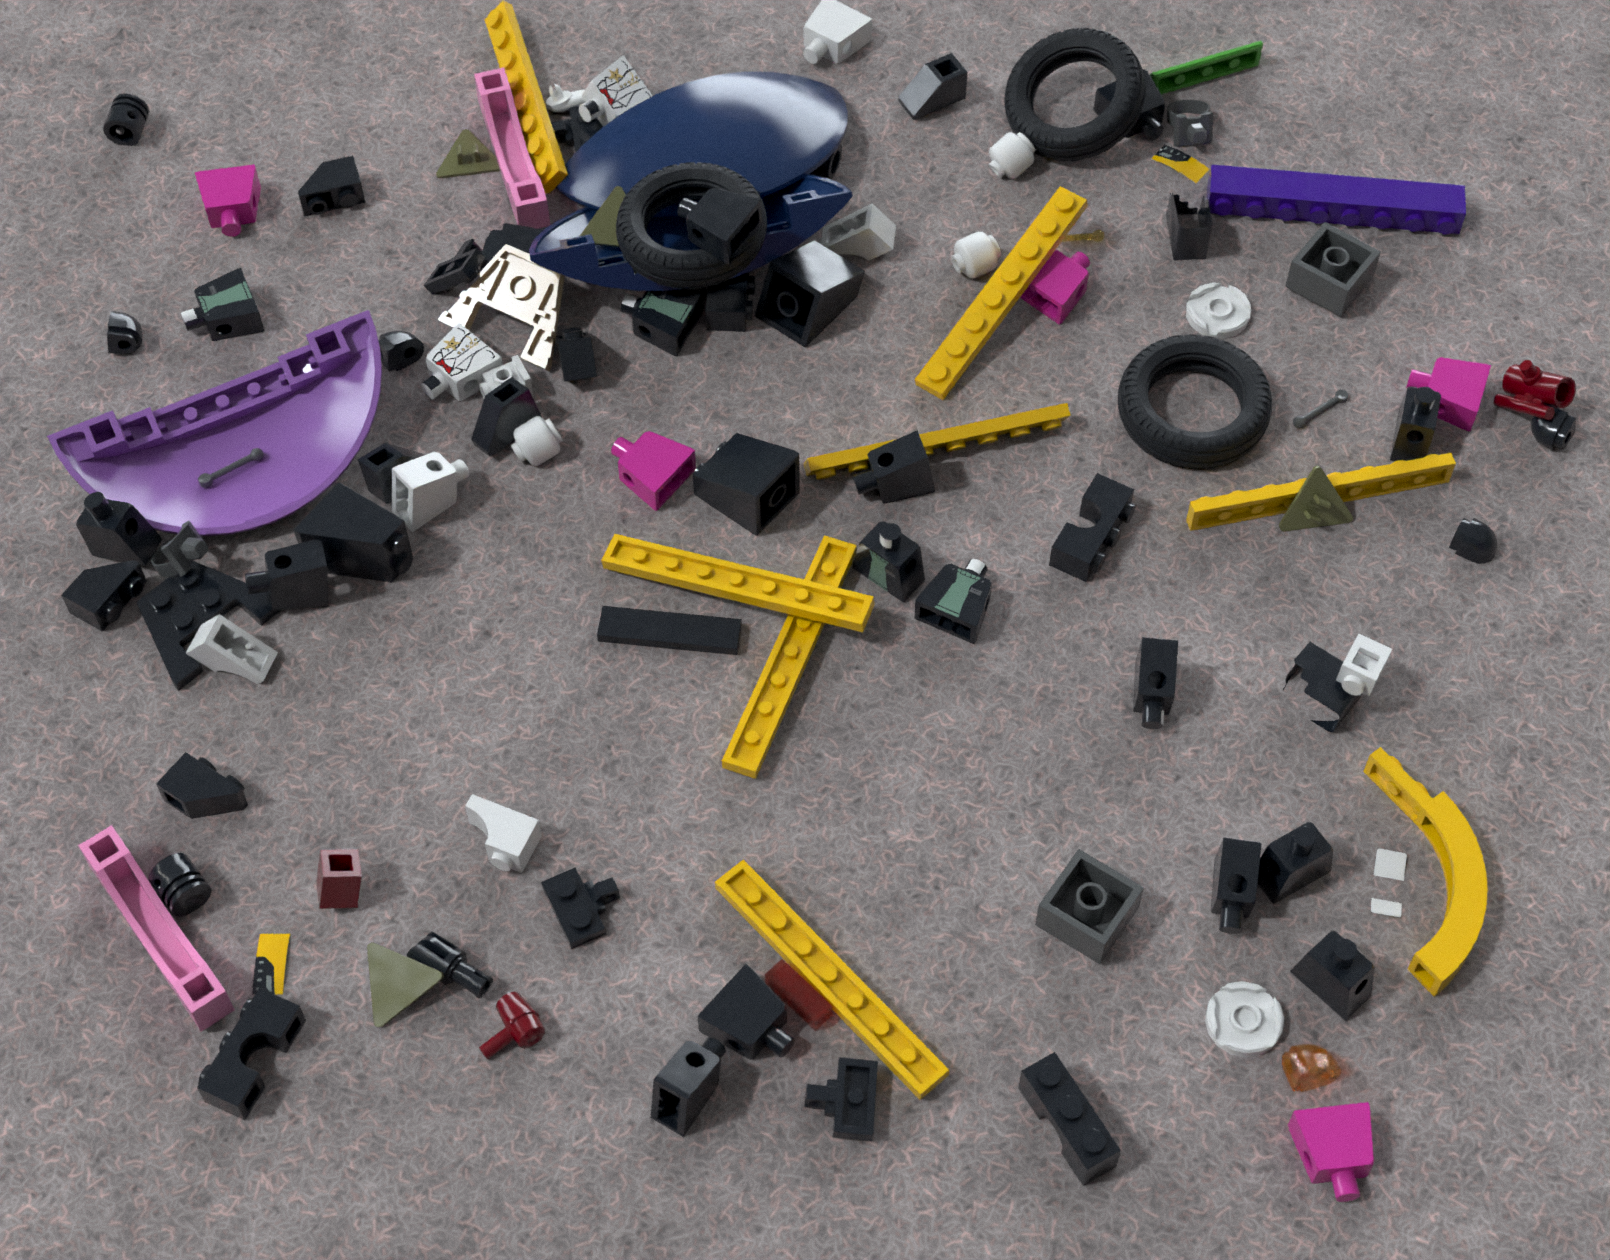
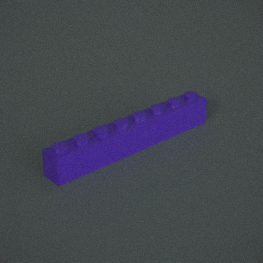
[1207,164,1466,234]

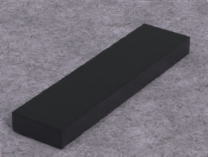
[597,606,742,655]

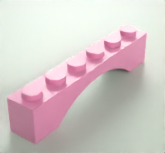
[474,68,550,229]
[78,825,235,1032]

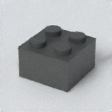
[1285,222,1381,316]
[1035,849,1144,964]

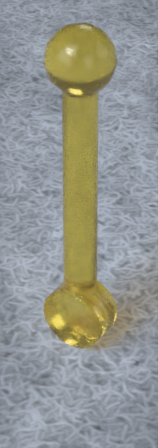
[1062,229,1105,242]

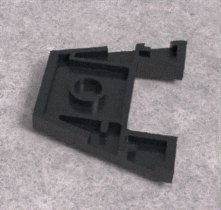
[136,561,283,691]

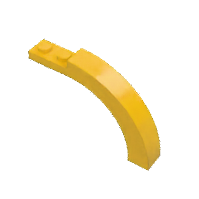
[1363,747,1488,997]

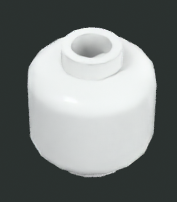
[989,132,1035,179]
[951,231,1001,279]
[511,416,563,466]

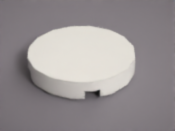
[1186,283,1251,339]
[1205,981,1284,1058]

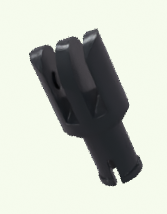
[407,931,493,999]

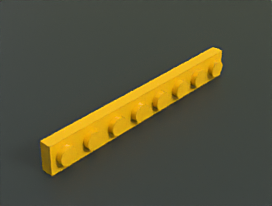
[485,0,568,194]
[915,186,1088,400]
[803,403,1071,480]
[1186,453,1456,531]
[601,534,875,632]
[722,535,857,779]
[715,859,949,1100]

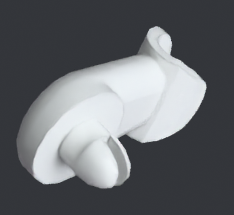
[546,84,586,112]

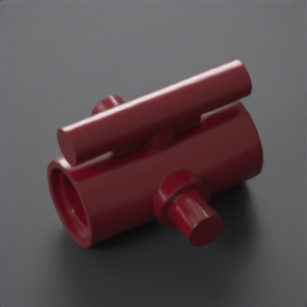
[1494,360,1576,420]

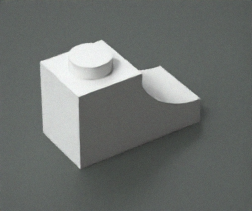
[821,204,896,261]
[186,614,278,684]
[465,794,542,873]

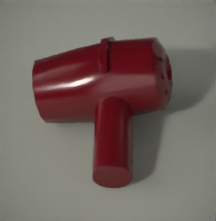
[479,992,546,1060]

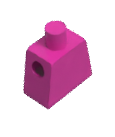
[195,164,261,237]
[1020,250,1090,325]
[1406,357,1491,432]
[611,431,696,511]
[1288,1102,1374,1202]

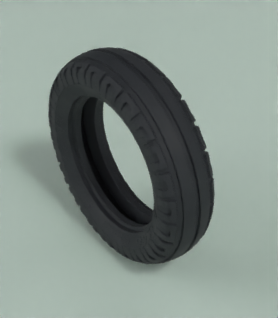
[1004,28,1146,161]
[616,162,767,289]
[1118,334,1272,469]

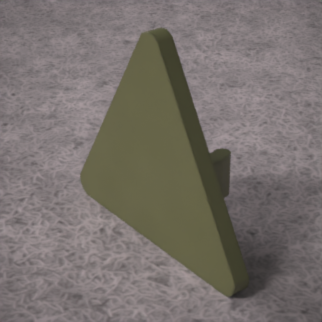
[436,129,500,179]
[580,186,626,247]
[1279,466,1353,532]
[367,942,444,1027]

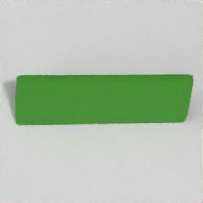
[1150,41,1263,95]

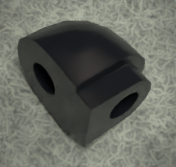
[107,311,143,354]
[378,331,424,372]
[1530,405,1576,450]
[1449,518,1497,564]

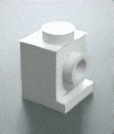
[479,355,534,398]
[1336,634,1392,696]

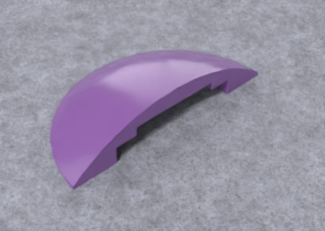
[47,310,382,536]

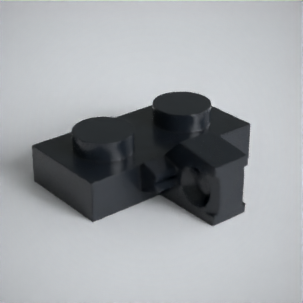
[551,106,603,153]
[424,239,485,295]
[541,867,620,949]
[804,1057,878,1141]

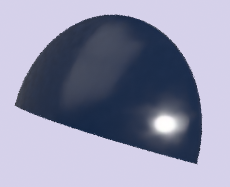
[556,71,848,217]
[529,175,853,291]

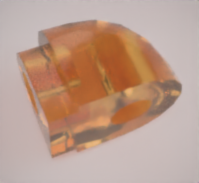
[1282,1044,1342,1092]

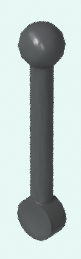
[1293,390,1348,428]
[198,448,264,488]

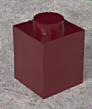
[316,849,362,909]

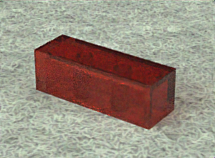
[765,959,833,1031]

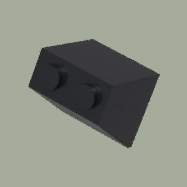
[754,241,865,347]
[693,433,800,536]
[294,482,414,583]

